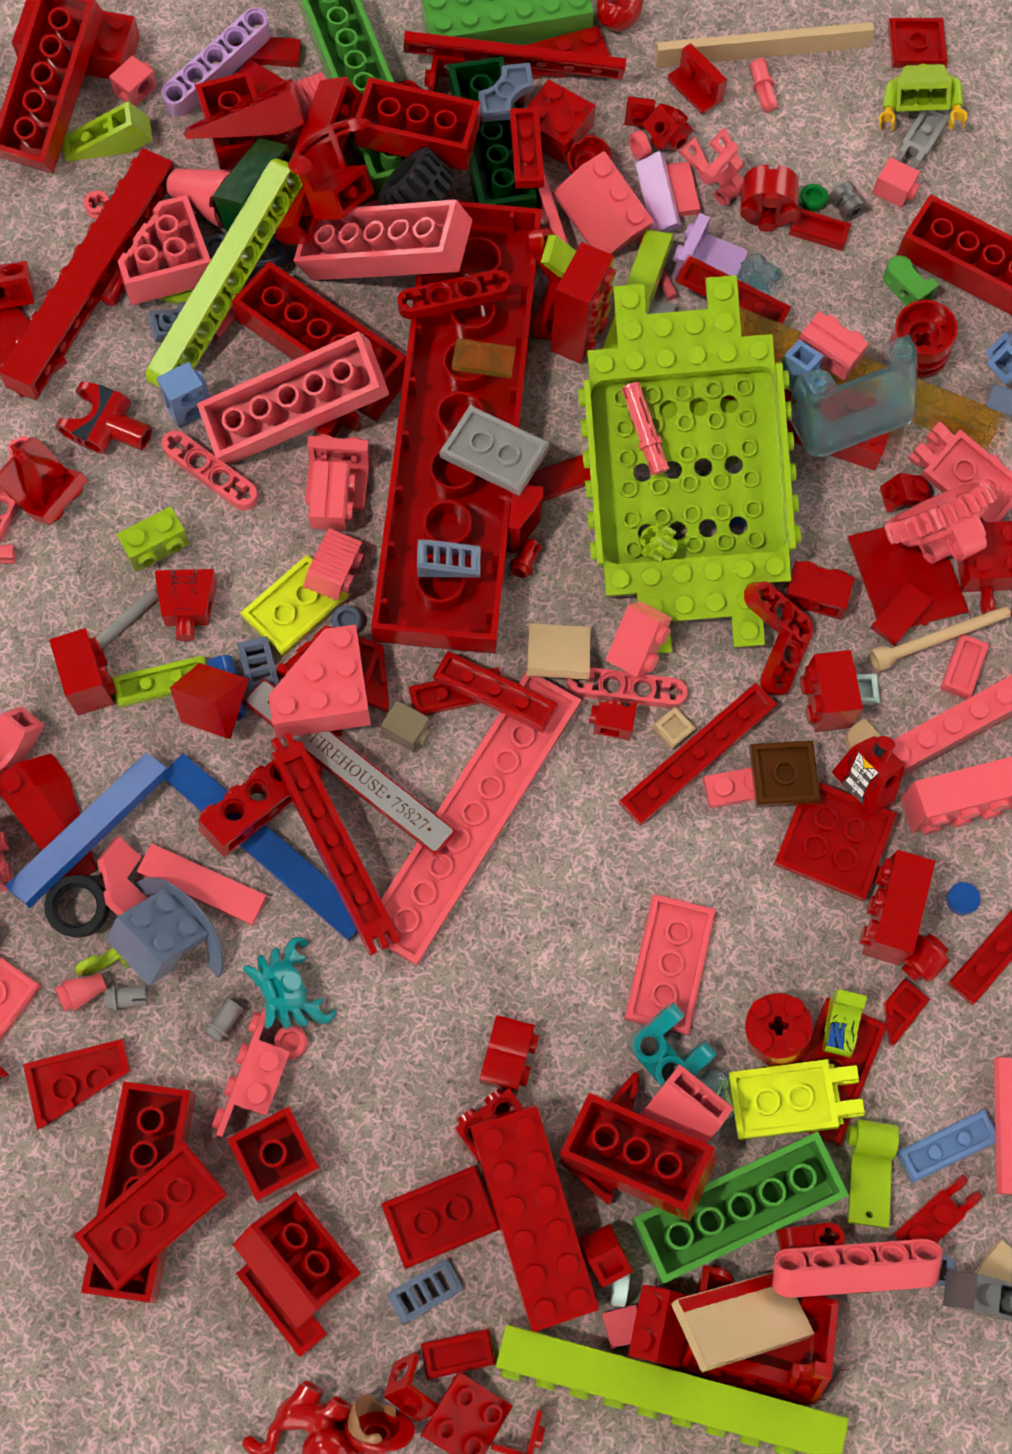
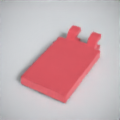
[907,421,1012,522]

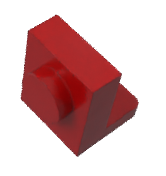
[315,410,361,438]
[880,473,931,512]

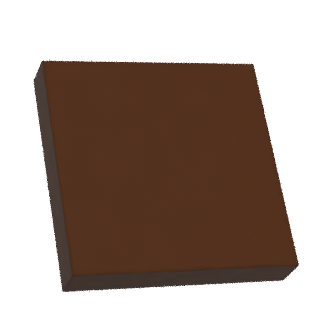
[749,740,821,808]

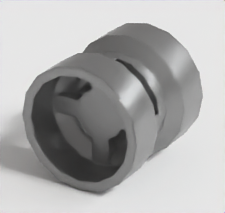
[829,181,868,222]

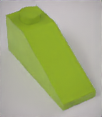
[63,101,153,162]

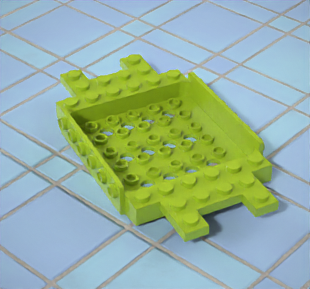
[578,275,801,654]

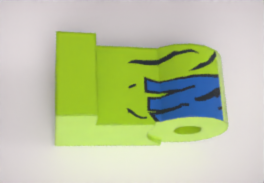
[823,989,867,1058]

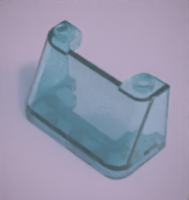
[790,334,917,457]

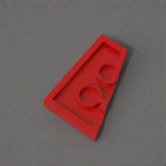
[23,1038,131,1130]

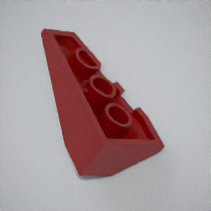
[184,79,305,139]
[0,753,97,878]

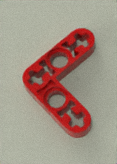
[529,228,561,340]
[744,581,813,695]

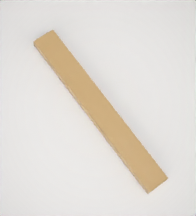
[654,22,875,68]

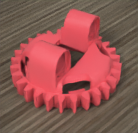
[884,479,997,564]

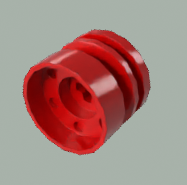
[888,300,958,379]

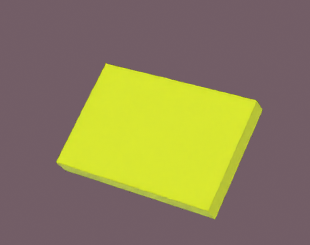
[240,554,349,657]

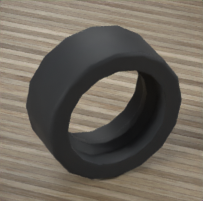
[44,875,110,938]

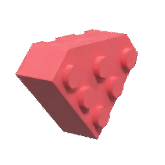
[118,195,211,306]
[269,624,371,739]

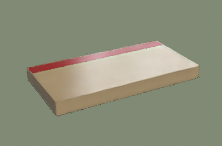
[671,1272,814,1372]

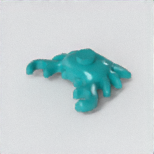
[242,937,337,1029]

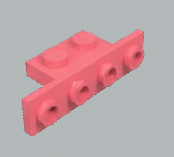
[211,1007,290,1138]

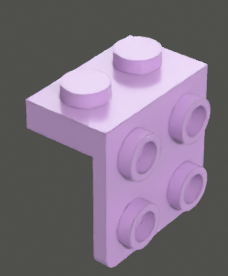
[673,213,747,278]

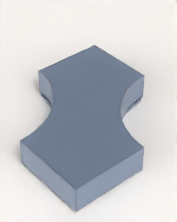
[478,63,534,122]

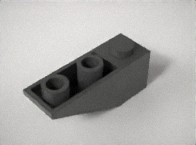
[943,1270,1012,1322]

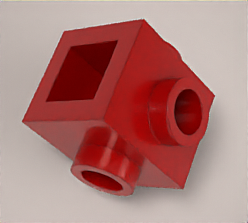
[642,103,693,151]

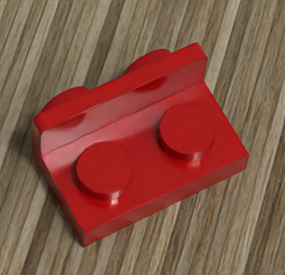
[667,43,727,114]

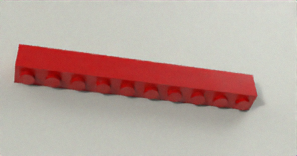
[0,148,175,401]

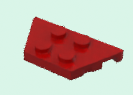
[276,625,390,713]

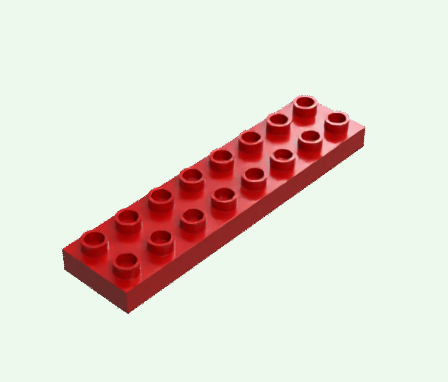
[371,201,542,654]

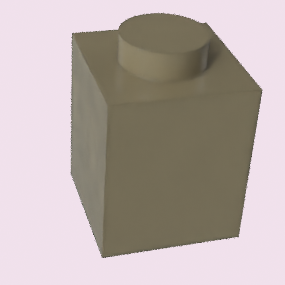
[380,700,432,753]

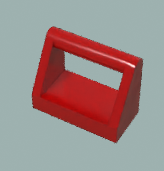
[507,485,544,553]

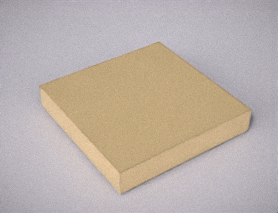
[527,623,590,680]

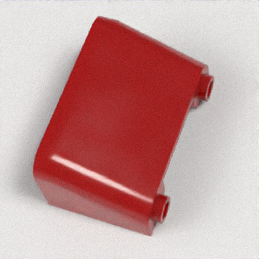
[681,1265,839,1405]

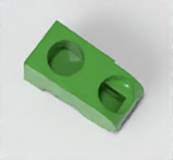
[883,255,940,306]

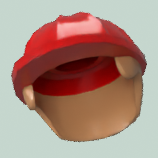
[345,1394,415,1454]

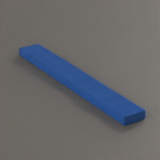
[165,753,357,942]

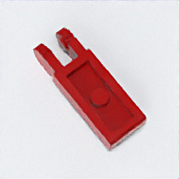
[891,1174,983,1243]

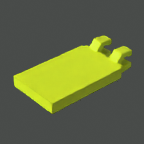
[728,1059,865,1141]

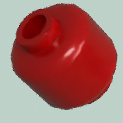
[901,933,949,982]

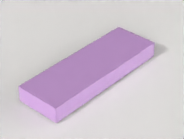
[635,151,681,233]

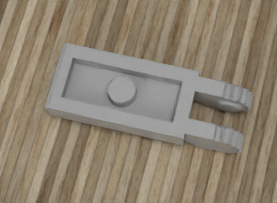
[895,110,950,170]

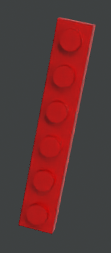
[619,682,777,826]

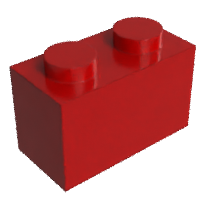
[784,560,855,620]
[628,1284,689,1368]

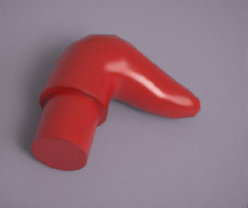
[979,588,1012,617]

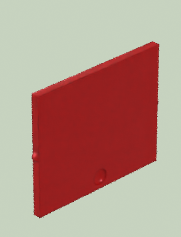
[847,527,969,627]

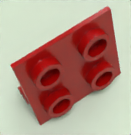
[421,1371,513,1454]

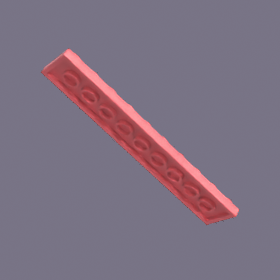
[374,671,581,966]

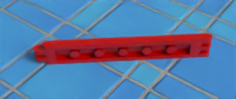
[271,732,400,956]

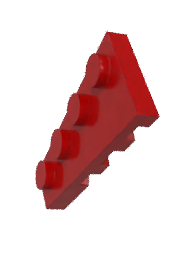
[524,26,610,79]

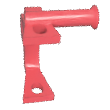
[679,128,744,205]

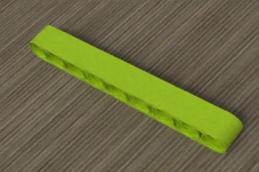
[146,158,303,389]

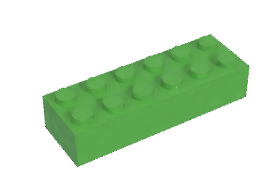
[421,0,594,57]
[630,1132,849,1285]

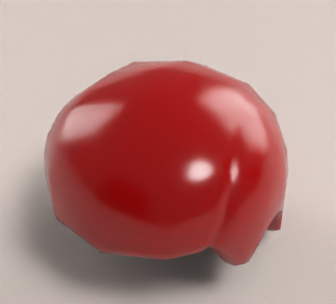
[566,135,611,174]

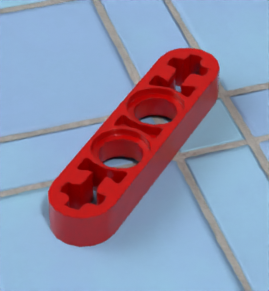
[397,270,510,319]

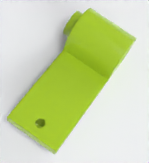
[846,1119,899,1229]

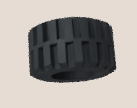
[378,147,454,205]

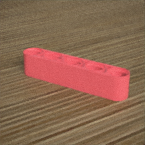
[772,1239,943,1298]

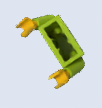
[879,64,967,132]

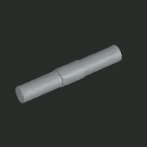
[97,589,159,648]

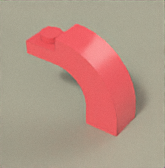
[0,706,45,774]

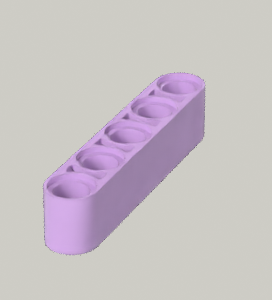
[161,7,271,117]

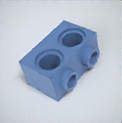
[156,362,210,428]

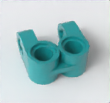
[630,1002,717,1086]

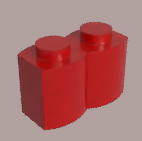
[479,1015,539,1093]

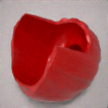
[596,0,644,32]

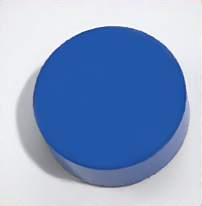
[946,882,980,916]

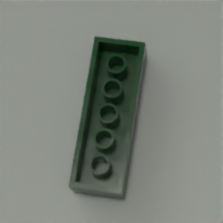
[448,56,537,209]

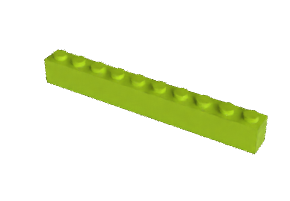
[495,1324,849,1454]

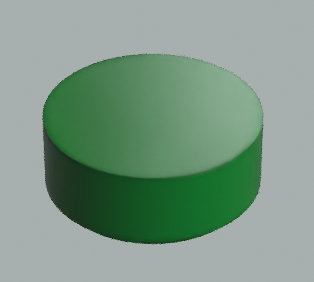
[799,184,828,213]

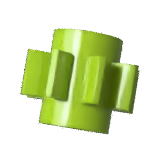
[640,522,678,563]

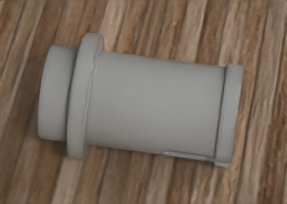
[105,984,148,1012]
[205,998,244,1043]

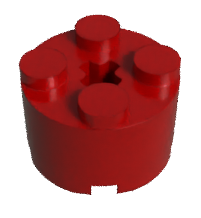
[740,164,799,232]
[745,993,813,1067]

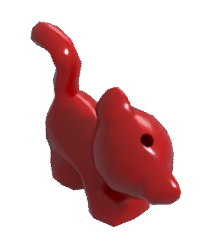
[242,1380,360,1454]

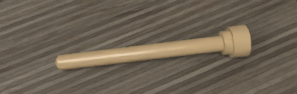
[869,606,1011,673]

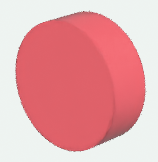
[629,130,651,161]
[274,1025,307,1060]

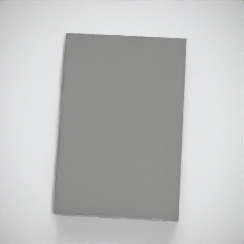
[439,405,550,496]

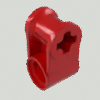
[775,1222,845,1251]

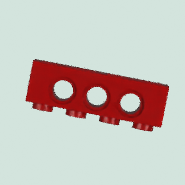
[198,741,322,858]

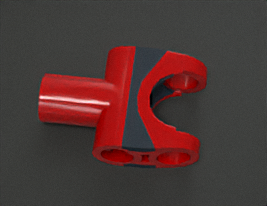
[55,382,152,454]

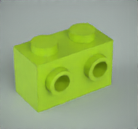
[116,506,190,572]

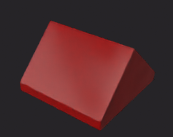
[169,663,249,739]

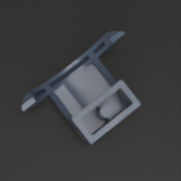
[105,877,224,986]

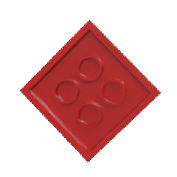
[773,782,897,902]

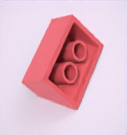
[552,151,654,255]

